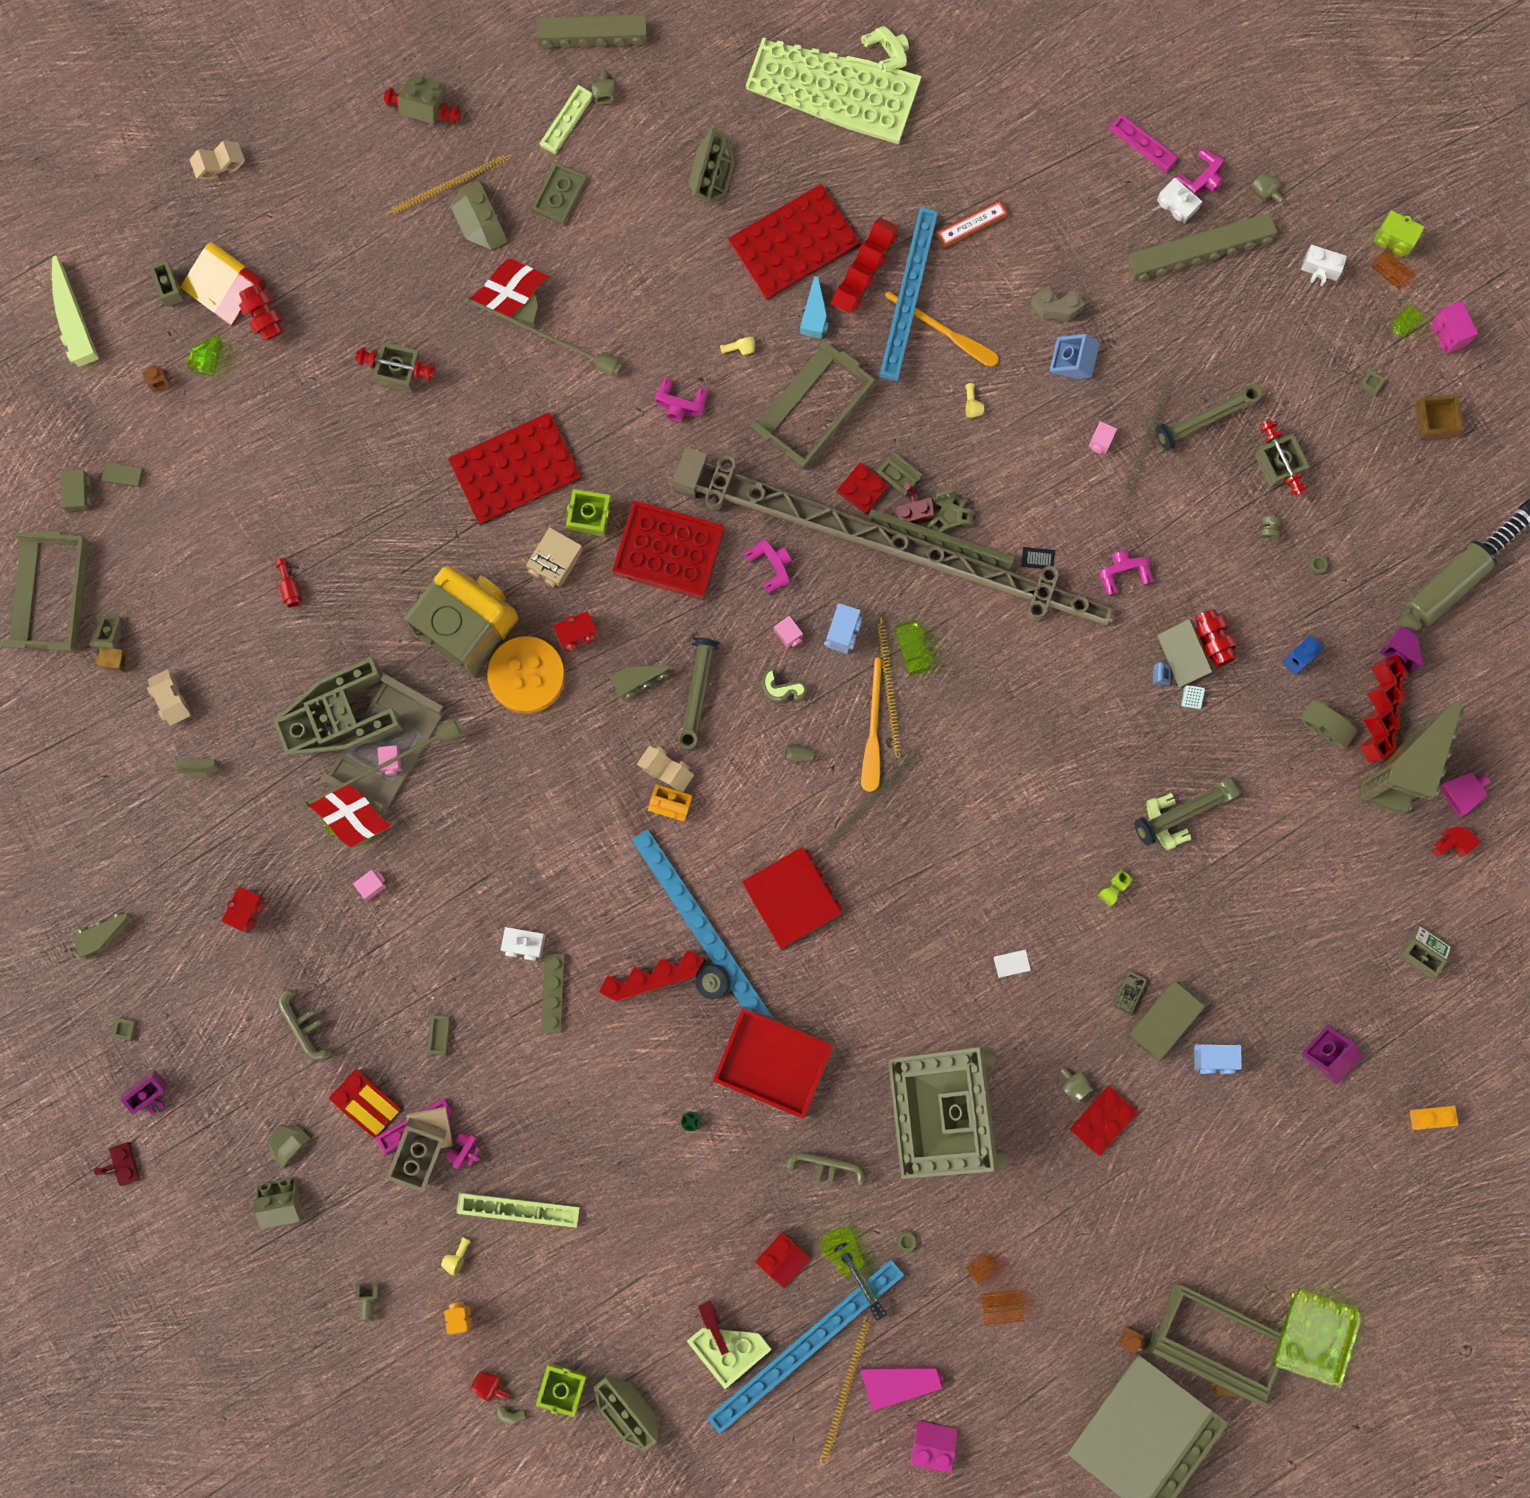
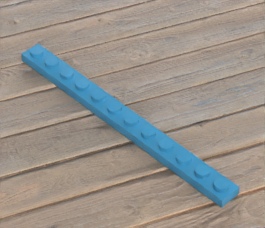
[632,829,773,1018]
[707,1259,904,1434]

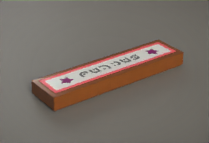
[935,199,1009,249]

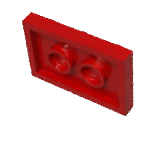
[1069,1085,1138,1156]

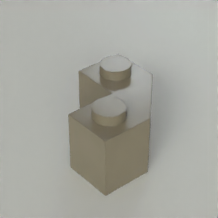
[1031,286,1085,322]

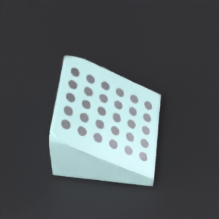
[1181,685,1205,709]

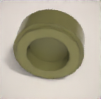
[1308,555,1329,575]
[897,1232,917,1252]

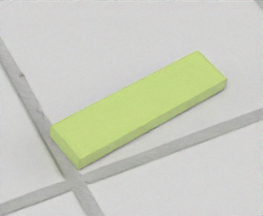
[540,85,594,155]

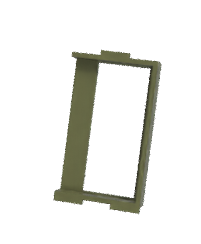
[750,340,875,470]
[2,530,89,651]
[1145,1283,1293,1408]

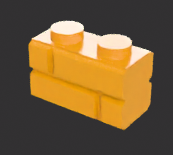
[648,784,693,822]
[1410,1105,1458,1130]
[444,1301,473,1335]

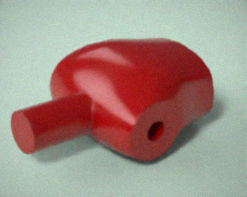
[470,1370,509,1402]

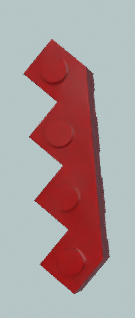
[831,217,899,314]
[1359,655,1407,763]
[599,950,705,1003]

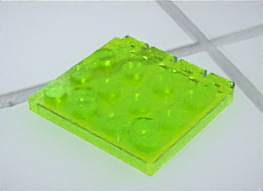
[1271,1288,1362,1388]

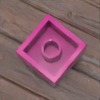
[1431,301,1478,355]

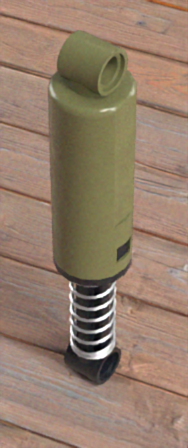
[1395,498,1530,632]

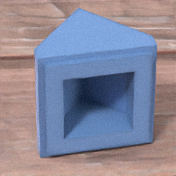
[1153,662,1171,685]

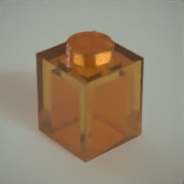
[965,1253,997,1284]

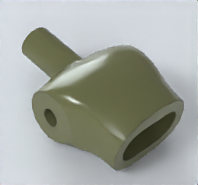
[592,70,616,104]
[1251,172,1285,204]
[1060,1067,1094,1104]

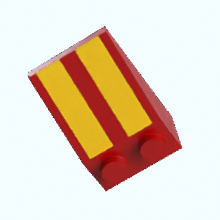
[328,1069,402,1139]

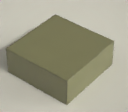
[1359,369,1386,396]
[111,1018,136,1041]

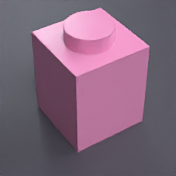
[1088,421,1117,454]
[774,616,803,649]
[378,745,402,776]
[353,870,386,901]

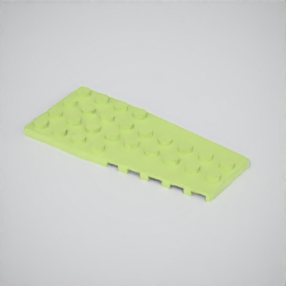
[746,38,921,144]

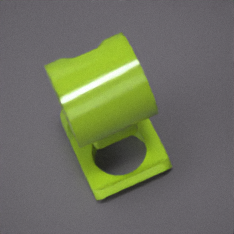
[1097,869,1133,907]

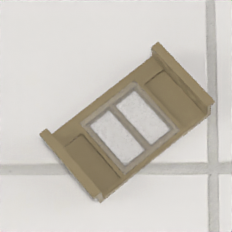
[320,674,444,813]

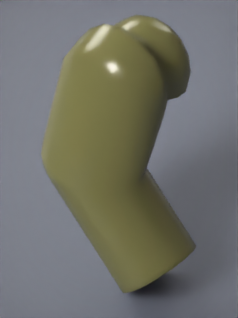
[497,1406,527,1425]

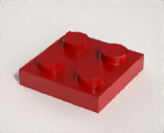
[837,462,889,515]

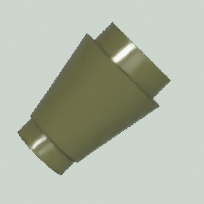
[785,743,814,762]

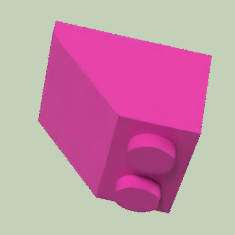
[910,1420,957,1473]

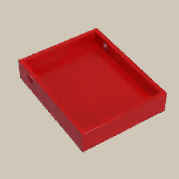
[612,500,725,600]
[713,1006,834,1119]

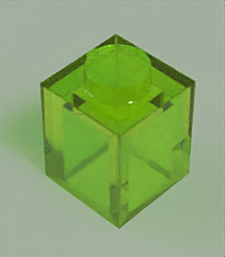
[1390,304,1424,338]

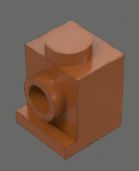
[142,365,171,392]
[1117,1327,1145,1355]

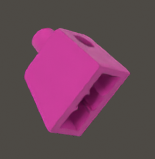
[1441,772,1490,817]

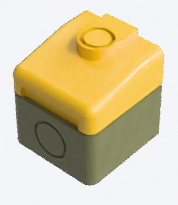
[403,567,519,678]

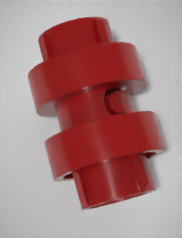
[238,284,284,341]
[1194,609,1238,667]

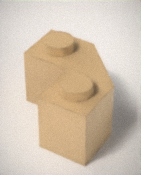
[189,140,245,180]
[147,669,191,726]
[636,746,694,792]

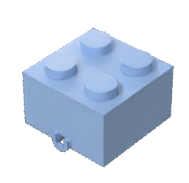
[824,603,862,654]
[1194,1043,1242,1074]

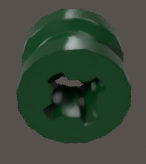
[681,1112,701,1131]

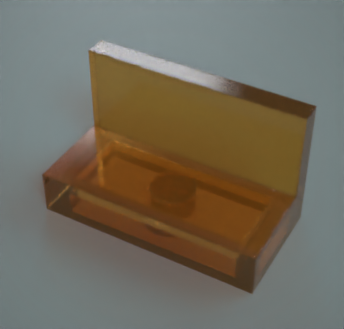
[1371,250,1414,290]
[981,1290,1024,1326]

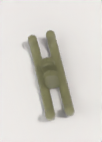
[278,989,331,1060]
[786,1152,865,1188]

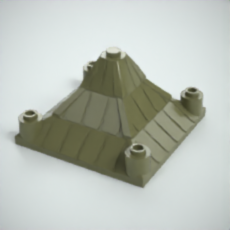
[888,1047,1008,1179]

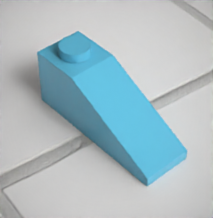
[800,276,829,339]

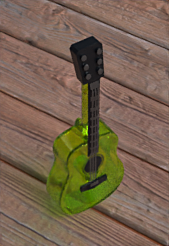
[820,1227,887,1321]

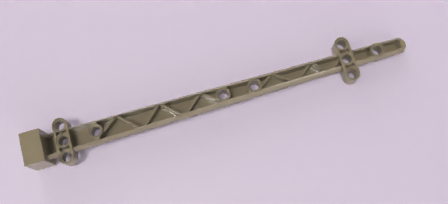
[673,447,1115,626]

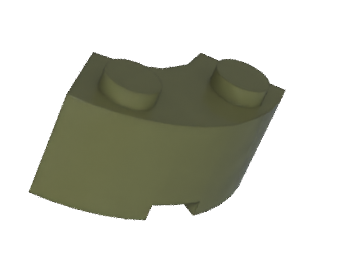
[1300,700,1358,749]

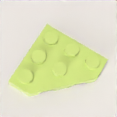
[687,1328,772,1389]

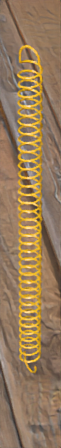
[386,155,512,215]
[878,617,901,758]
[820,1315,871,1465]

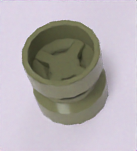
[1260,516,1281,540]

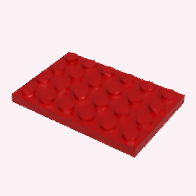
[728,183,860,300]
[448,412,581,525]

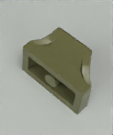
[89,616,122,648]
[176,759,219,778]
[267,1125,312,1168]

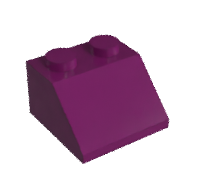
[1379,626,1423,674]
[1301,1025,1363,1084]

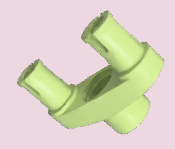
[861,26,909,73]
[1146,793,1191,850]

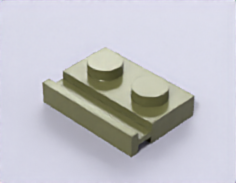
[876,452,923,496]

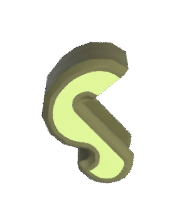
[762,668,807,704]

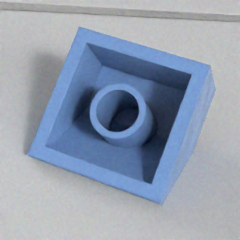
[1049,334,1100,379]

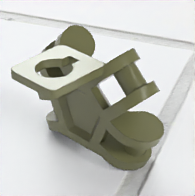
[927,489,975,533]

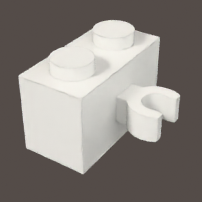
[1157,178,1202,224]
[1301,245,1347,286]
[501,927,545,961]

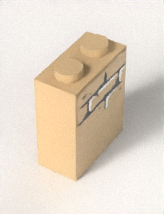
[526,527,583,588]

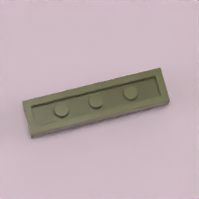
[541,954,565,1033]

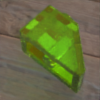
[186,335,222,377]

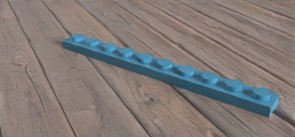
[879,207,938,381]

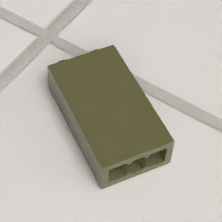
[1127,981,1205,1061]

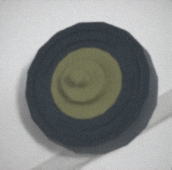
[695,964,731,1000]

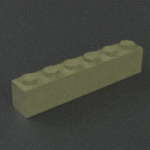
[537,15,647,48]

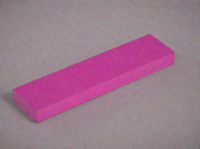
[1109,114,1179,173]
[375,1098,454,1155]

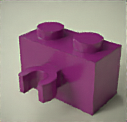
[120,1070,167,1115]

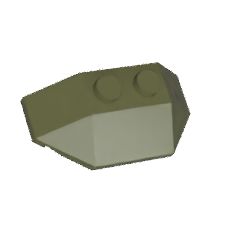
[688,127,735,203]
[451,180,508,251]
[593,1376,659,1452]

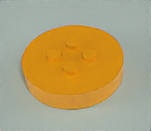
[487,636,565,714]

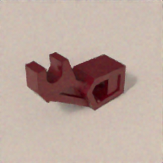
[698,1300,729,1356]

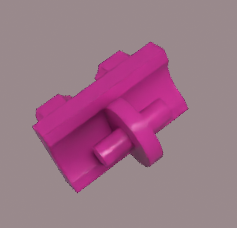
[445,1132,481,1169]

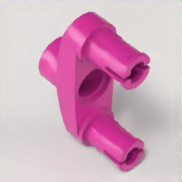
[1176,147,1225,196]
[654,377,709,422]
[743,538,792,595]
[1098,550,1154,596]

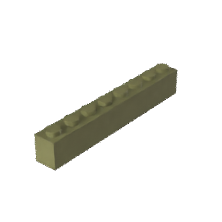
[1126,213,1277,281]

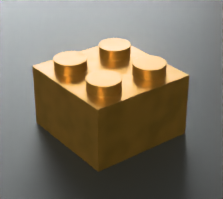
[1414,394,1463,440]

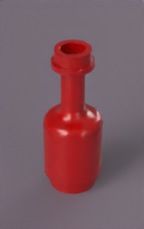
[275,558,302,608]

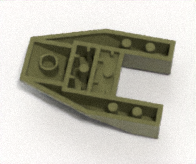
[273,657,404,756]

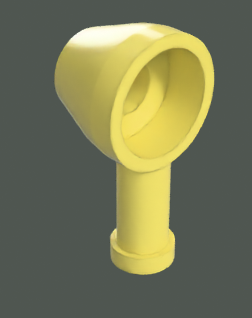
[720,337,755,356]
[965,383,984,418]
[441,1237,471,1276]

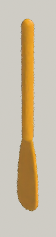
[885,291,999,367]
[861,657,882,792]

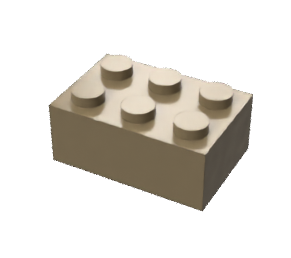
[386,1118,446,1192]

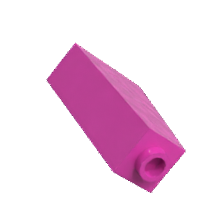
[860,1367,944,1411]

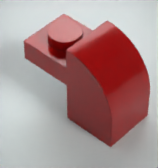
[1431,826,1481,857]

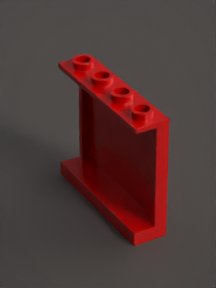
[742,847,842,950]

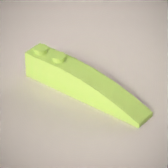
[52,256,99,367]
[456,1192,579,1228]

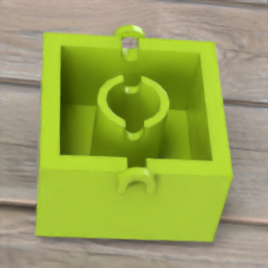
[1373,210,1424,257]
[566,489,612,537]
[535,1363,588,1417]

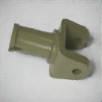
[355,1283,380,1322]

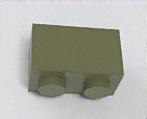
[149,260,184,307]
[61,469,93,513]

